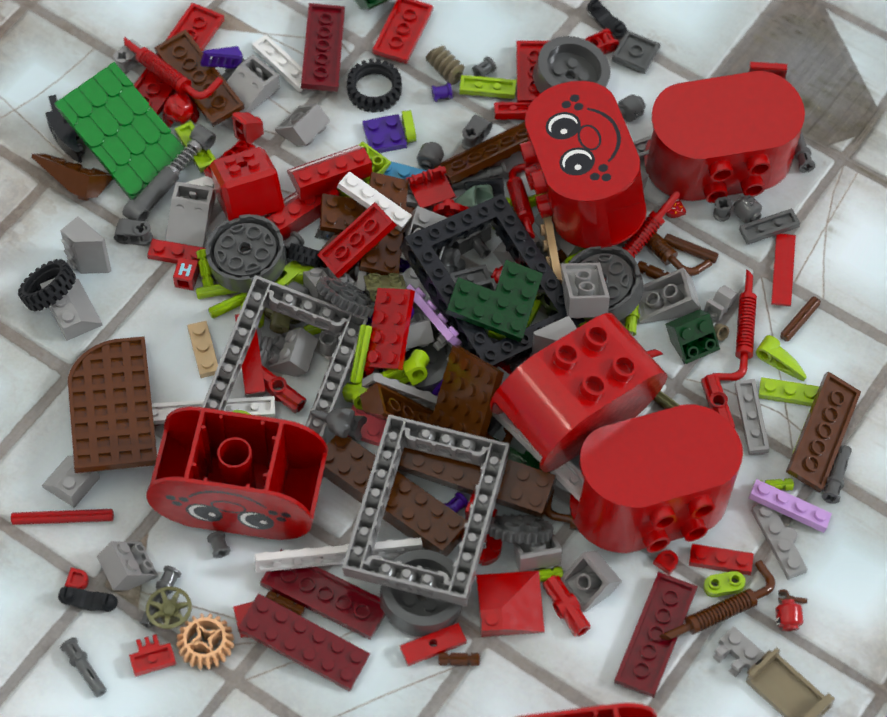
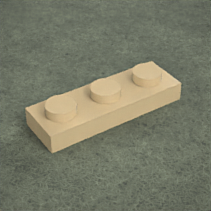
[187,321,218,378]

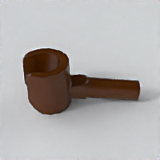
[778,589,807,604]

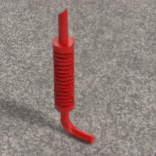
[124,37,223,100]
[506,163,535,239]
[604,192,680,281]
[713,270,757,381]

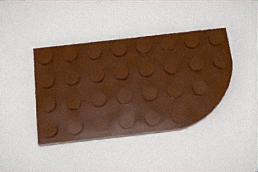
[68,336,157,473]

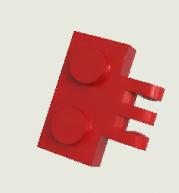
[129,634,177,677]

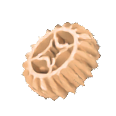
[176,613,234,670]

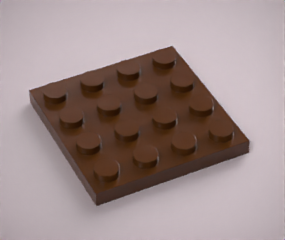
[432,345,504,438]

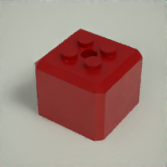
[210,147,285,221]

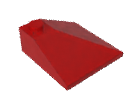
[476,570,545,637]

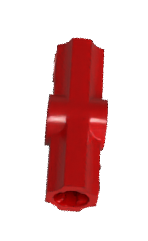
[262,365,307,413]
[701,374,735,429]
[543,575,591,637]

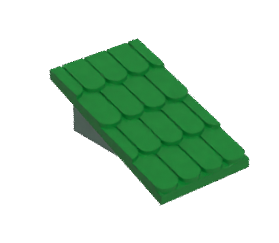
[55,62,184,200]

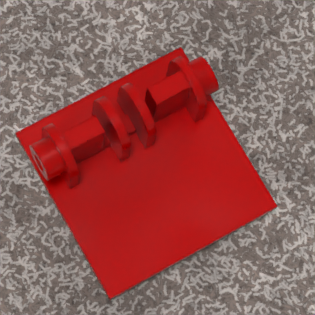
[406,165,456,208]

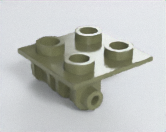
[363,273,407,302]

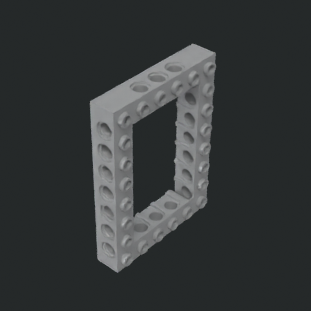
[202,275,368,437]
[342,415,510,606]

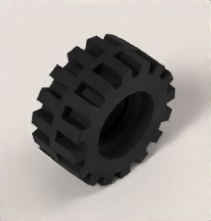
[287,243,322,268]

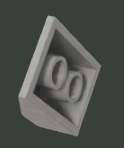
[561,263,610,319]
[638,268,701,324]

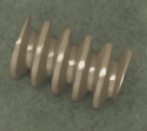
[426,45,465,85]

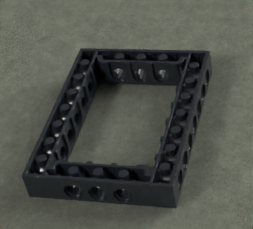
[400,193,585,368]

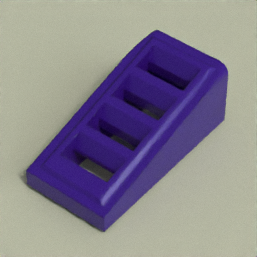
[200,46,243,69]

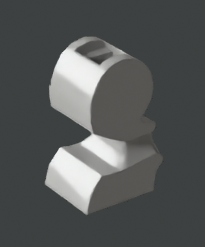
[704,285,738,322]

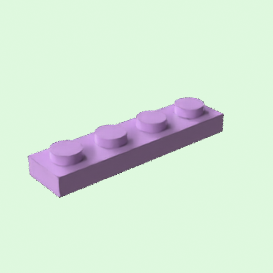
[406,284,462,346]
[748,479,832,533]

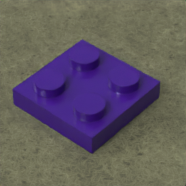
[362,114,407,153]

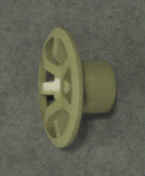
[263,308,302,334]
[146,586,192,629]

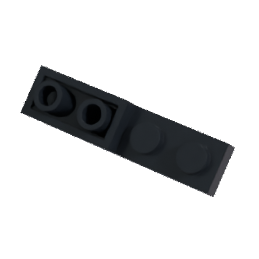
[45,94,84,163]

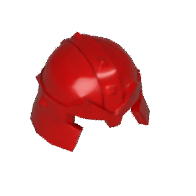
[162,91,199,128]

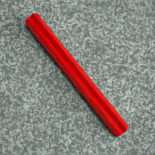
[11,509,114,525]

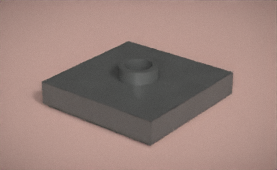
[612,31,661,74]

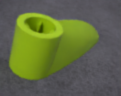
[755,335,807,381]

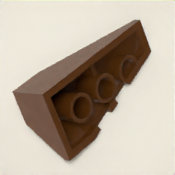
[31,153,113,200]
[360,382,437,426]

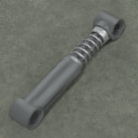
[122,125,216,221]

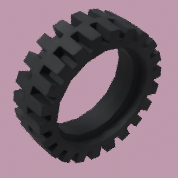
[347,59,402,113]
[18,259,76,311]

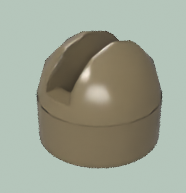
[714,324,729,341]

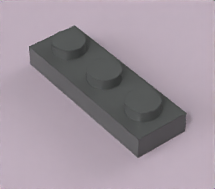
[739,208,800,245]

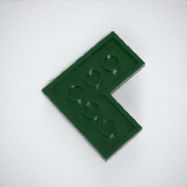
[445,259,543,342]

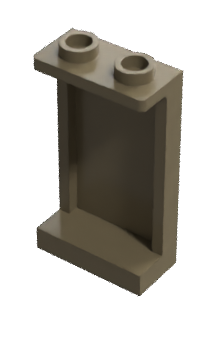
[746,647,835,717]

